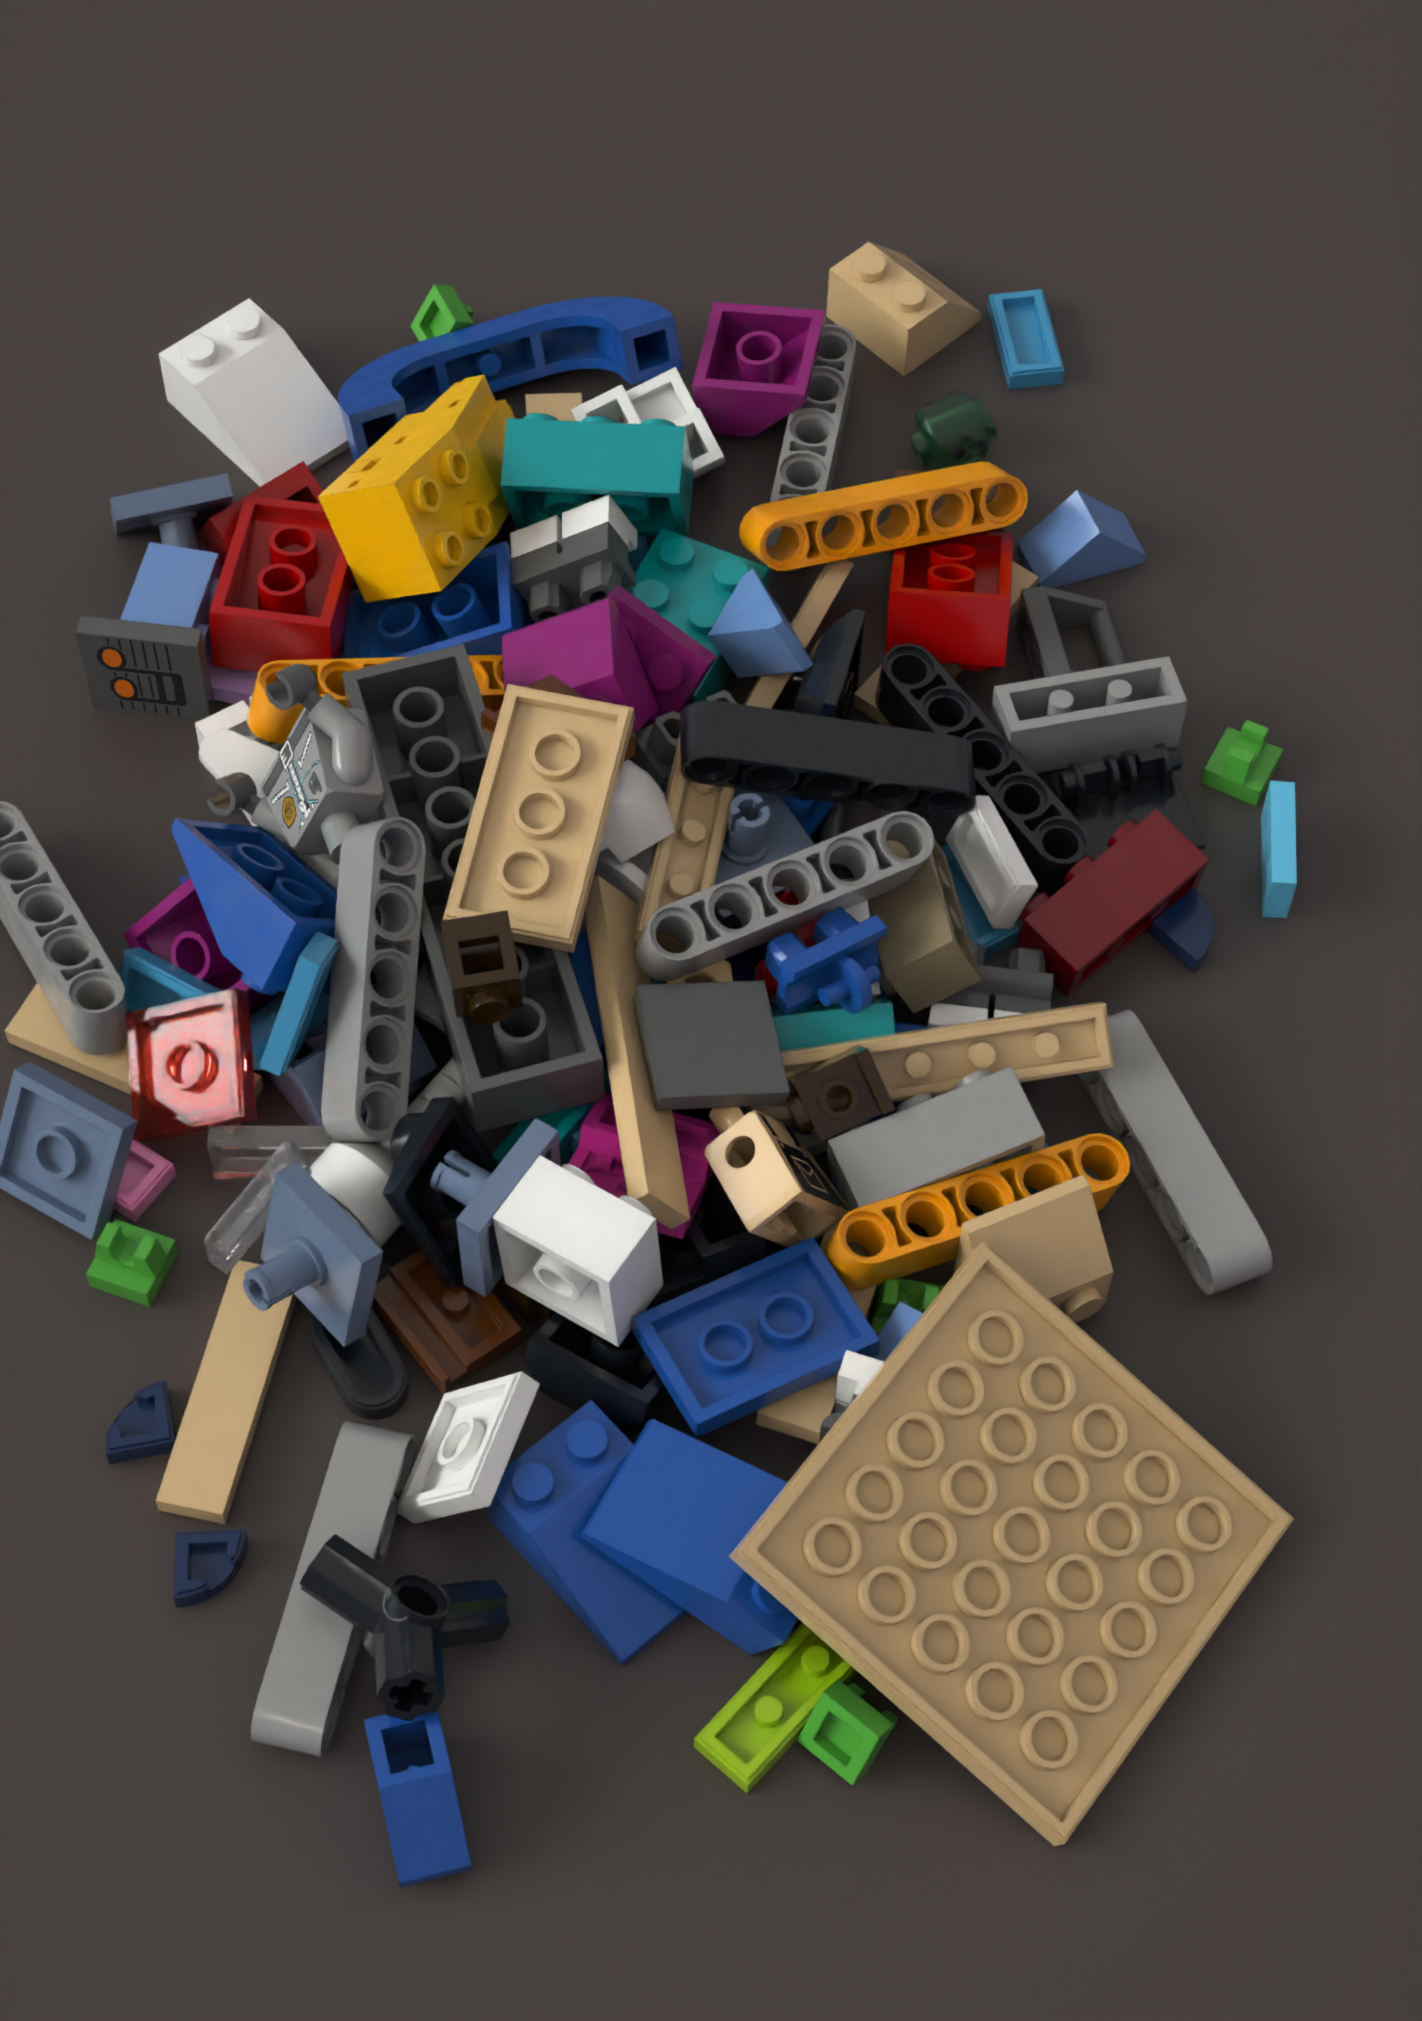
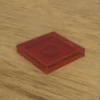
[125,988,257,1143]

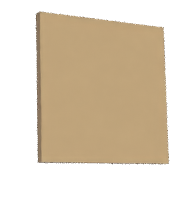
[729,1242,1294,1847]

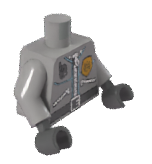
[207,664,384,865]

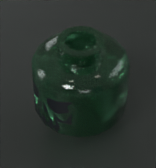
[908,390,998,470]

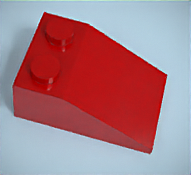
[209,495,353,672]
[885,531,1013,671]

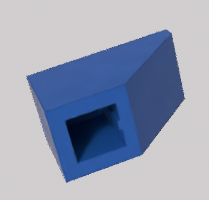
[364,1710,472,1888]

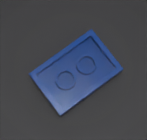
[632,1237,880,1438]

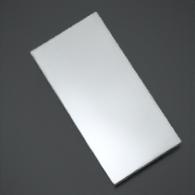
[945,795,1038,929]

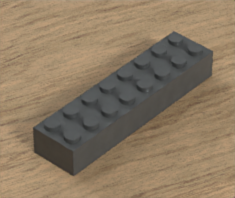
[342,644,605,1133]

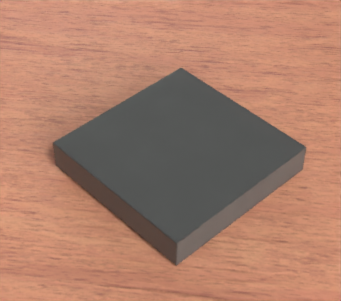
[632,980,790,1110]

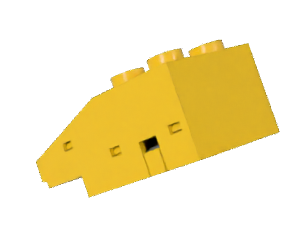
[318,374,515,603]

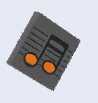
[76,616,215,720]

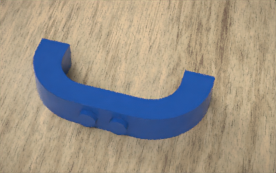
[338,296,684,461]

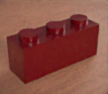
[1015,809,1209,997]

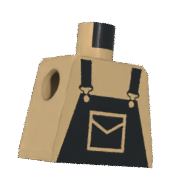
[704,1106,851,1247]

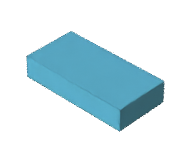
[1261,780,1297,919]

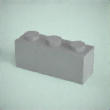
[990,656,1188,773]
[827,1066,1045,1211]

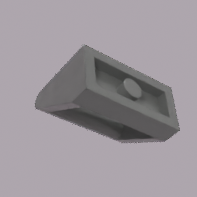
[1016,586,1127,680]

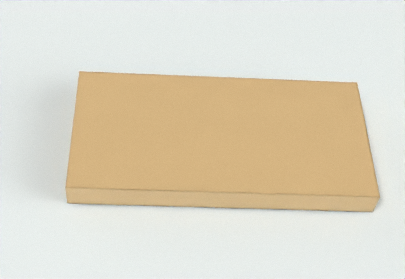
[443,684,635,953]

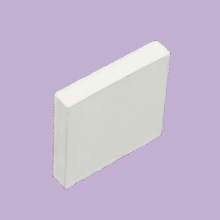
[396,1371,540,1524]

